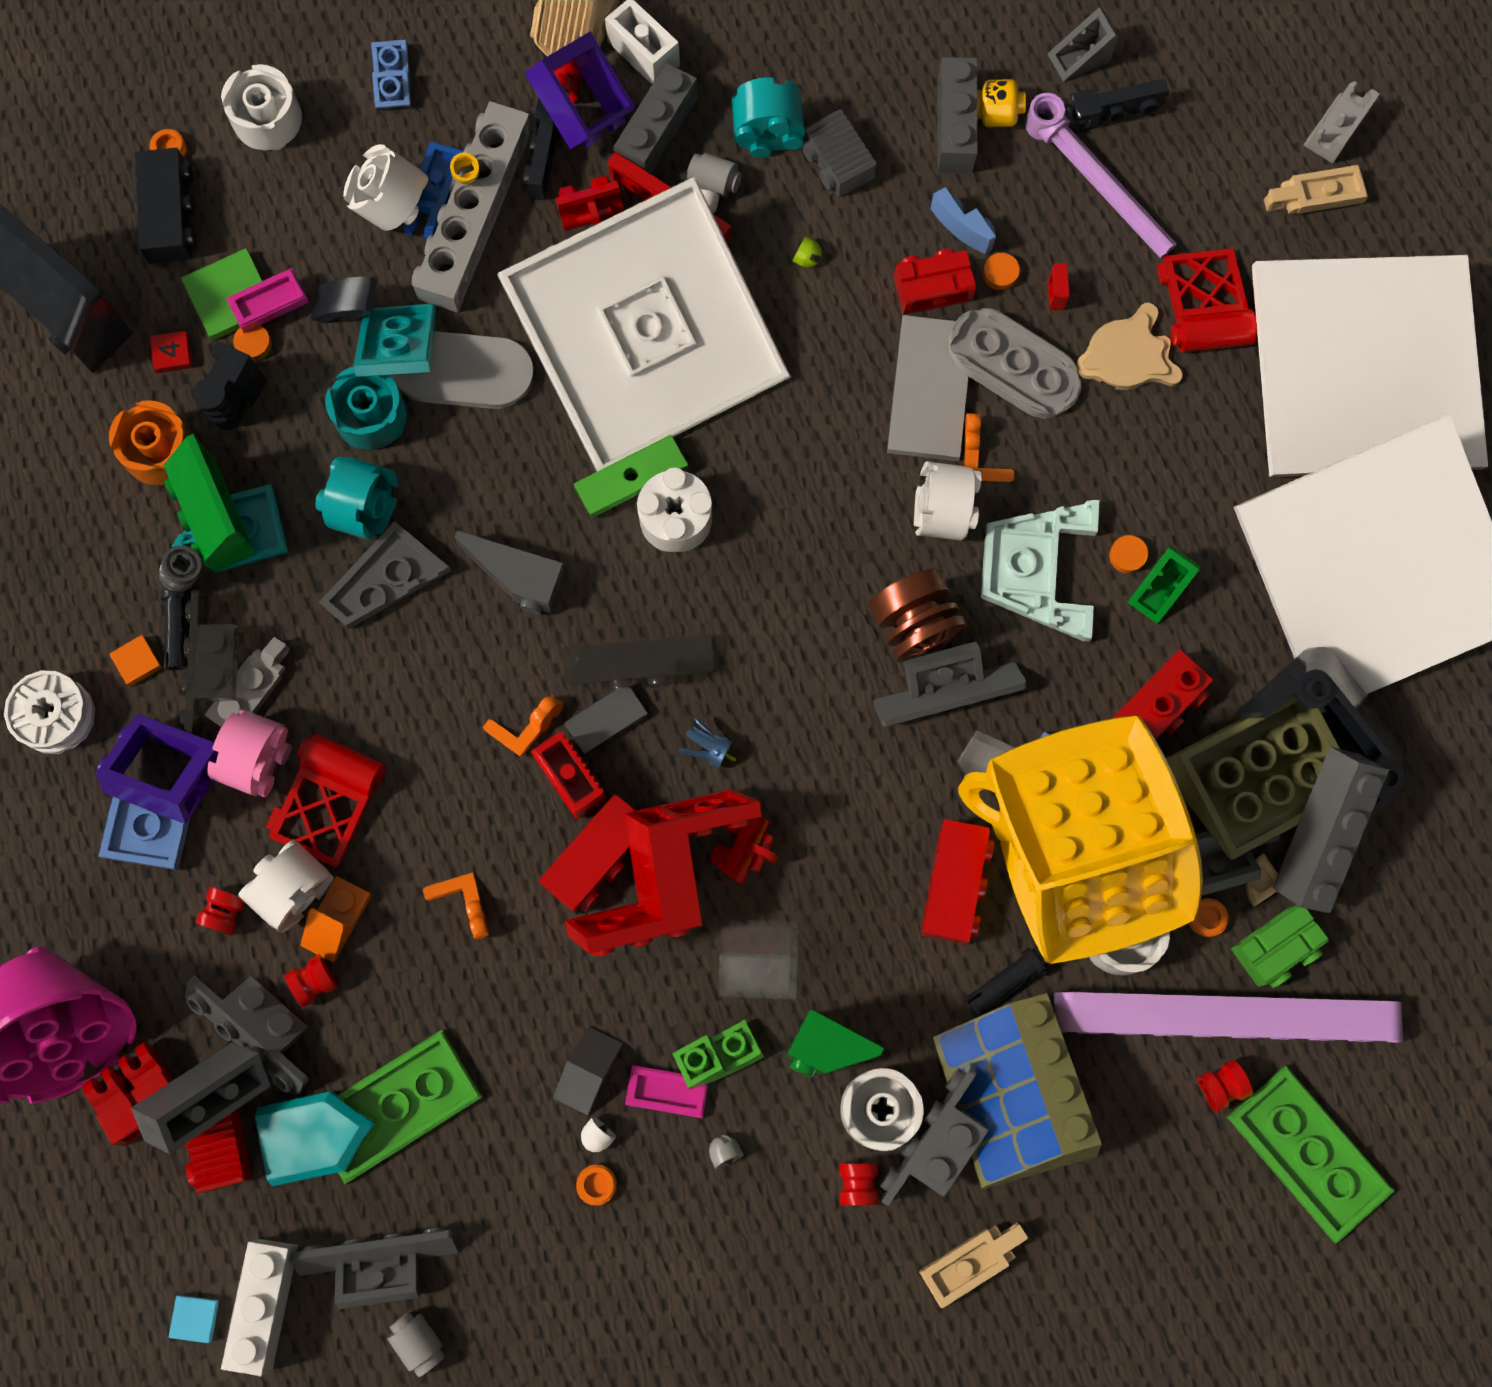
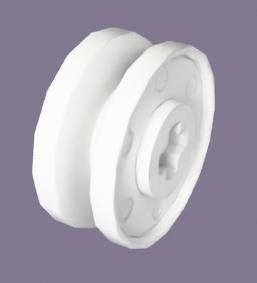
[4,671,95,754]

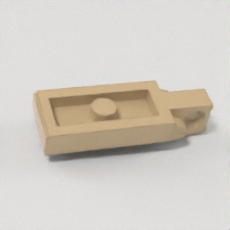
[1264,165,1368,214]
[919,1222,1028,1309]

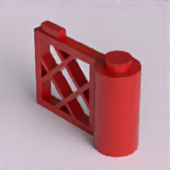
[1157,248,1257,353]
[265,733,386,868]

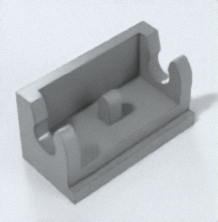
[1304,81,1380,163]

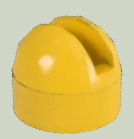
[450,152,480,184]

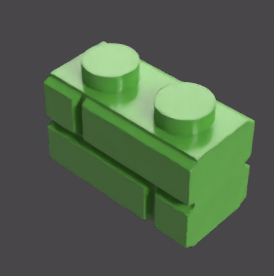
[1230,904,1328,988]

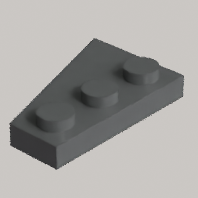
[319,521,451,629]

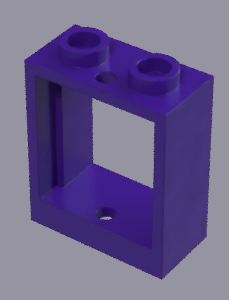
[524,31,635,149]
[96,714,219,824]

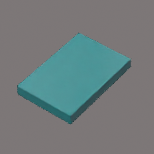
[353,304,437,377]

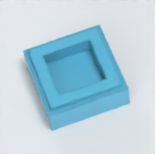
[168,1295,219,1343]

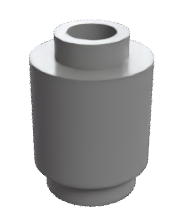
[687,153,742,198]
[387,1311,445,1377]

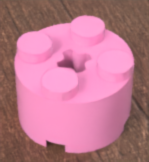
[208,708,292,797]

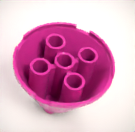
[0,946,136,1104]

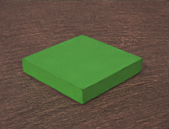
[181,248,262,341]

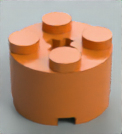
[109,400,192,485]

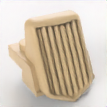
[530,0,620,56]

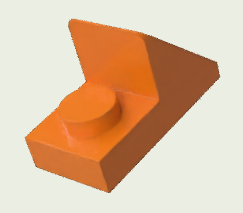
[300,876,372,963]

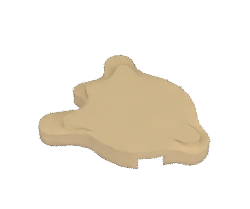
[1076,303,1182,390]

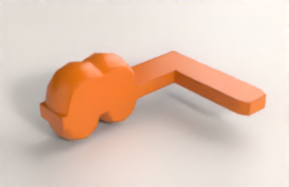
[964,413,1014,482]
[483,695,564,758]
[423,872,489,940]

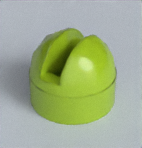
[792,236,822,268]

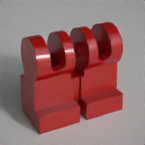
[82,1041,175,1146]

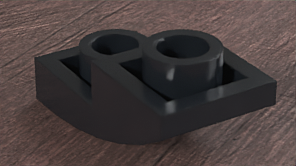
[311,277,378,323]

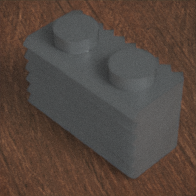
[802,109,877,197]

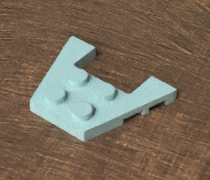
[981,500,1100,642]

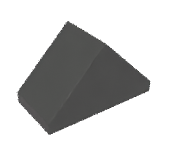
[1048,7,1119,82]
[553,1026,623,1115]

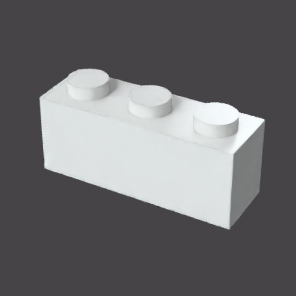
[221,1239,298,1376]

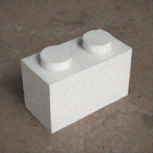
[605,0,680,84]

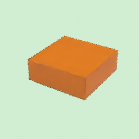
[109,635,163,687]

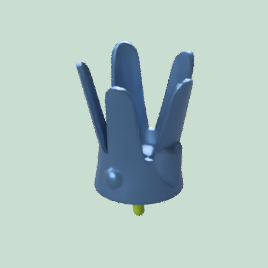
[678,717,736,768]

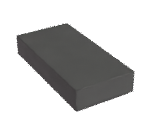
[564,683,648,756]

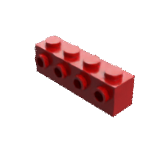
[1111,649,1213,740]

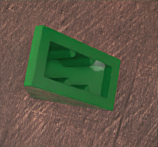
[1127,545,1201,624]

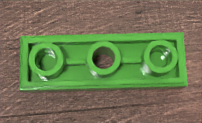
[574,435,688,518]

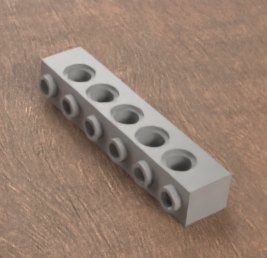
[412,101,532,313]

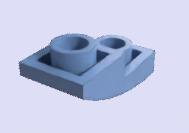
[371,40,411,110]
[930,187,996,254]

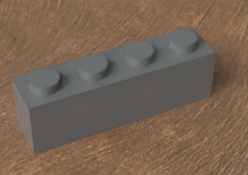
[1273,747,1389,913]

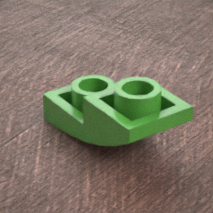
[672,1020,765,1089]

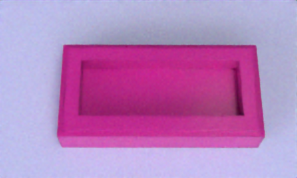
[226,268,309,333]
[625,1065,709,1118]

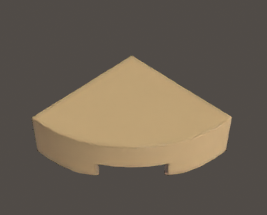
[1245,853,1278,907]

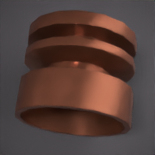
[868,568,967,662]

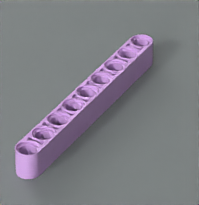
[1054,992,1403,1042]

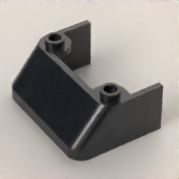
[0,204,133,374]
[1235,647,1407,820]

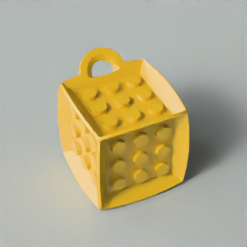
[958,715,1203,964]

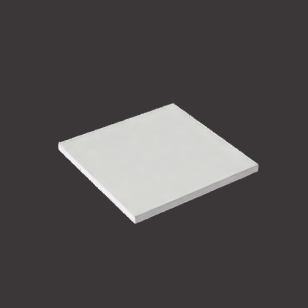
[497,177,791,471]
[1252,255,1488,477]
[1234,414,1492,714]

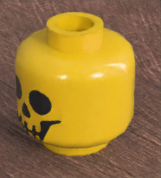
[977,79,1026,128]

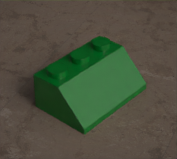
[164,434,256,572]
[785,1010,884,1079]

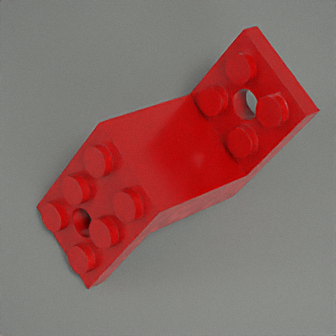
[565,789,761,956]

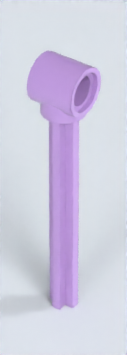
[1025,93,1177,259]

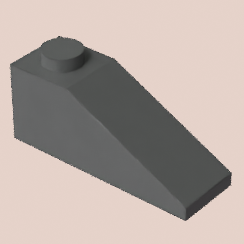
[455,531,566,615]

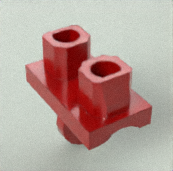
[555,176,624,232]
[710,814,778,885]

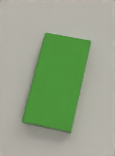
[338,1030,483,1184]
[1226,1066,1394,1243]

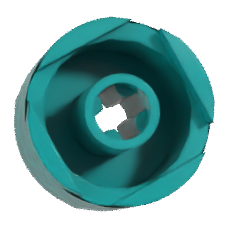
[732,77,805,158]
[325,366,407,450]
[315,456,398,541]

